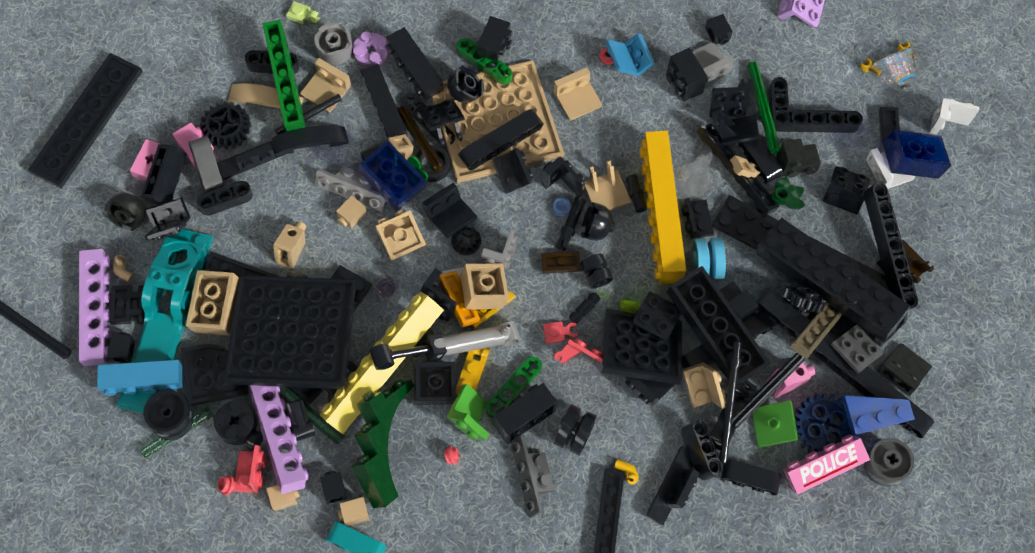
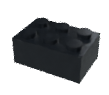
[494,383,557,445]

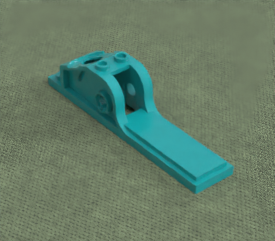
[116,229,214,414]

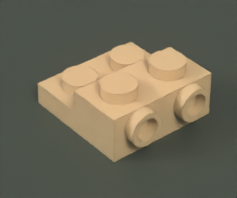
[375,209,426,261]

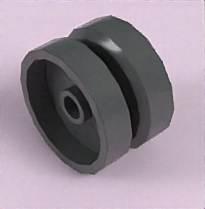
[864,438,914,487]

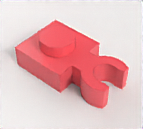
[543,322,578,344]

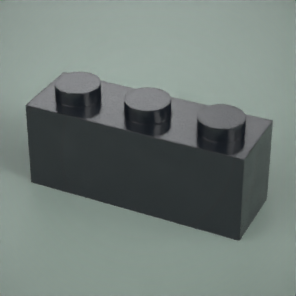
[141,144,187,205]

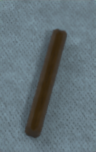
[397,105,443,172]

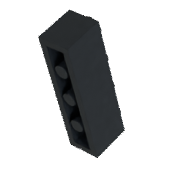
[385,27,444,101]

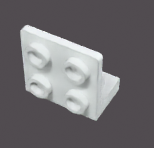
[930,98,979,135]
[866,147,915,189]

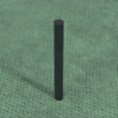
[275,94,342,135]

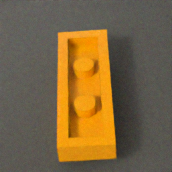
[439,271,480,328]

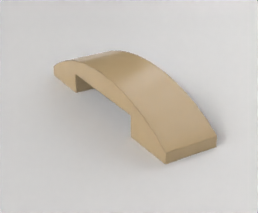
[228,83,304,109]

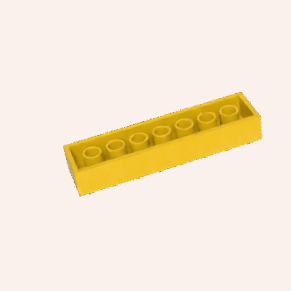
[639,130,686,285]

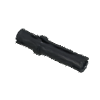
[556,196,586,251]

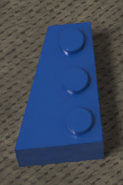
[841,396,915,435]

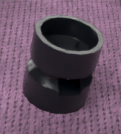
[580,253,613,289]

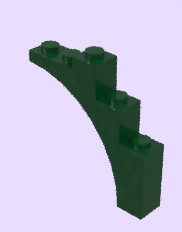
[351,379,414,509]

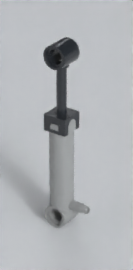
[370,321,521,370]

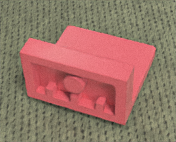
[234,445,267,493]

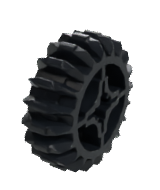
[200,101,251,150]

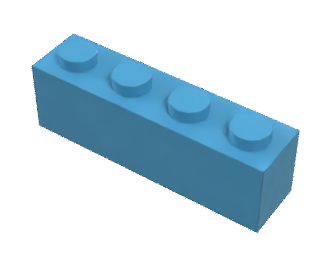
[97,360,182,396]

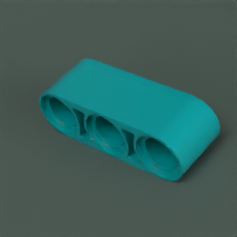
[325,521,387,553]

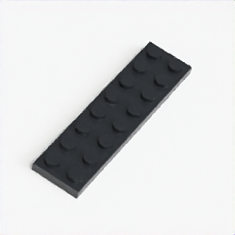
[28,53,143,189]

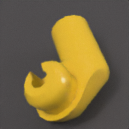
[614,459,639,485]

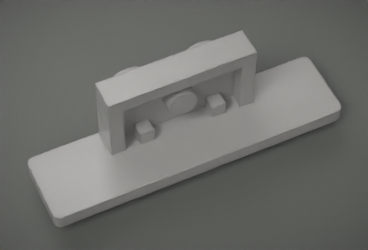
[315,166,387,212]

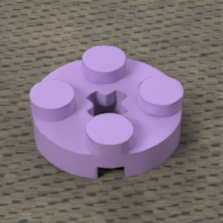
[353,31,389,67]

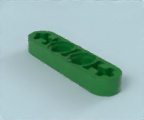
[457,38,512,85]
[486,357,542,418]

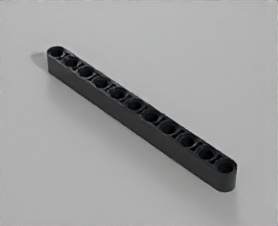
[755,287,934,439]

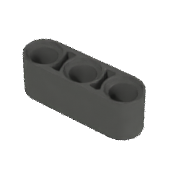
[188,136,224,193]

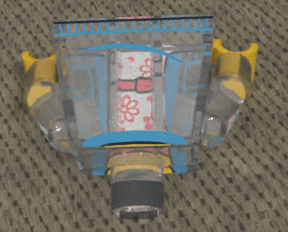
[860,42,919,93]

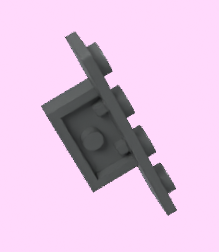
[511,435,555,518]

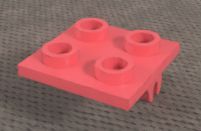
[554,338,603,363]

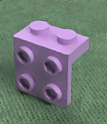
[777,0,825,27]

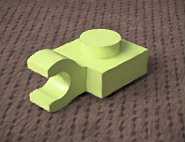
[286,1,320,24]

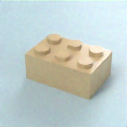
[186,270,239,336]

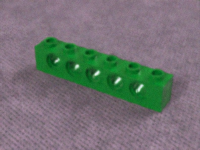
[262,19,306,132]

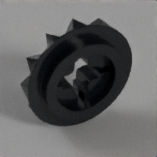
[451,226,481,255]

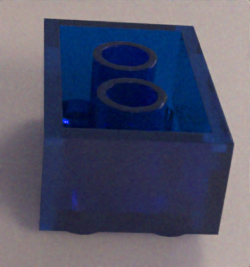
[882,130,951,179]
[358,141,427,212]

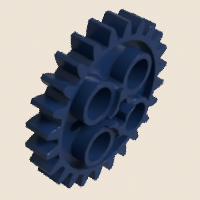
[794,393,854,453]

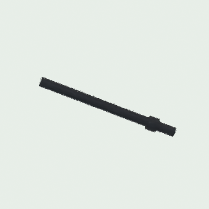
[719,342,742,462]

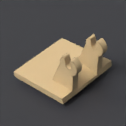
[585,160,632,210]

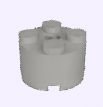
[314,22,353,65]

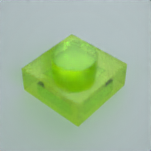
[619,299,640,312]

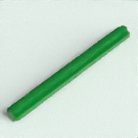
[748,61,780,154]

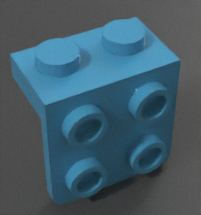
[606,33,655,76]

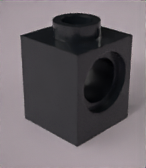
[705,14,733,45]
[107,332,135,363]
[320,471,347,504]

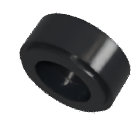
[247,430,263,451]

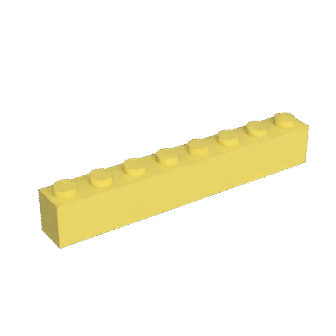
[320,291,444,434]

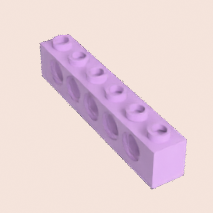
[79,249,111,366]
[248,385,308,494]

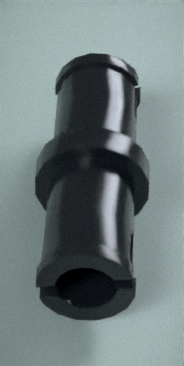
[626,175,647,213]

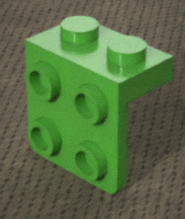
[447,384,489,441]

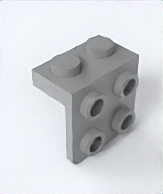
[692,43,734,83]
[481,228,518,271]

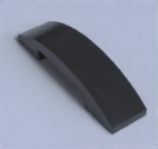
[272,125,349,156]

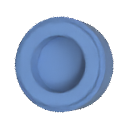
[552,197,571,216]

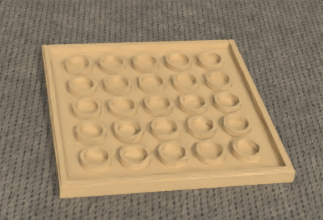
[432,60,564,183]

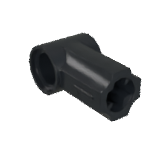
[285,399,315,441]

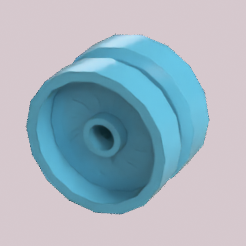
[692,237,726,279]

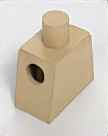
[273,221,306,270]

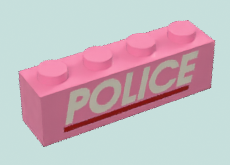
[783,435,870,494]

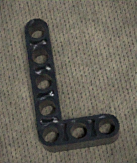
[768,77,863,133]

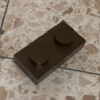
[541,251,581,274]

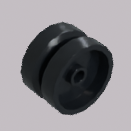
[143,390,194,440]
[554,404,597,456]

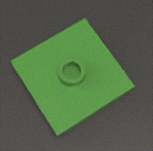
[753,400,798,447]

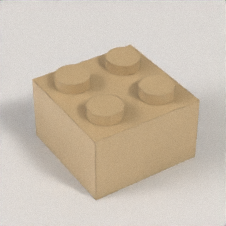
[460,263,509,309]

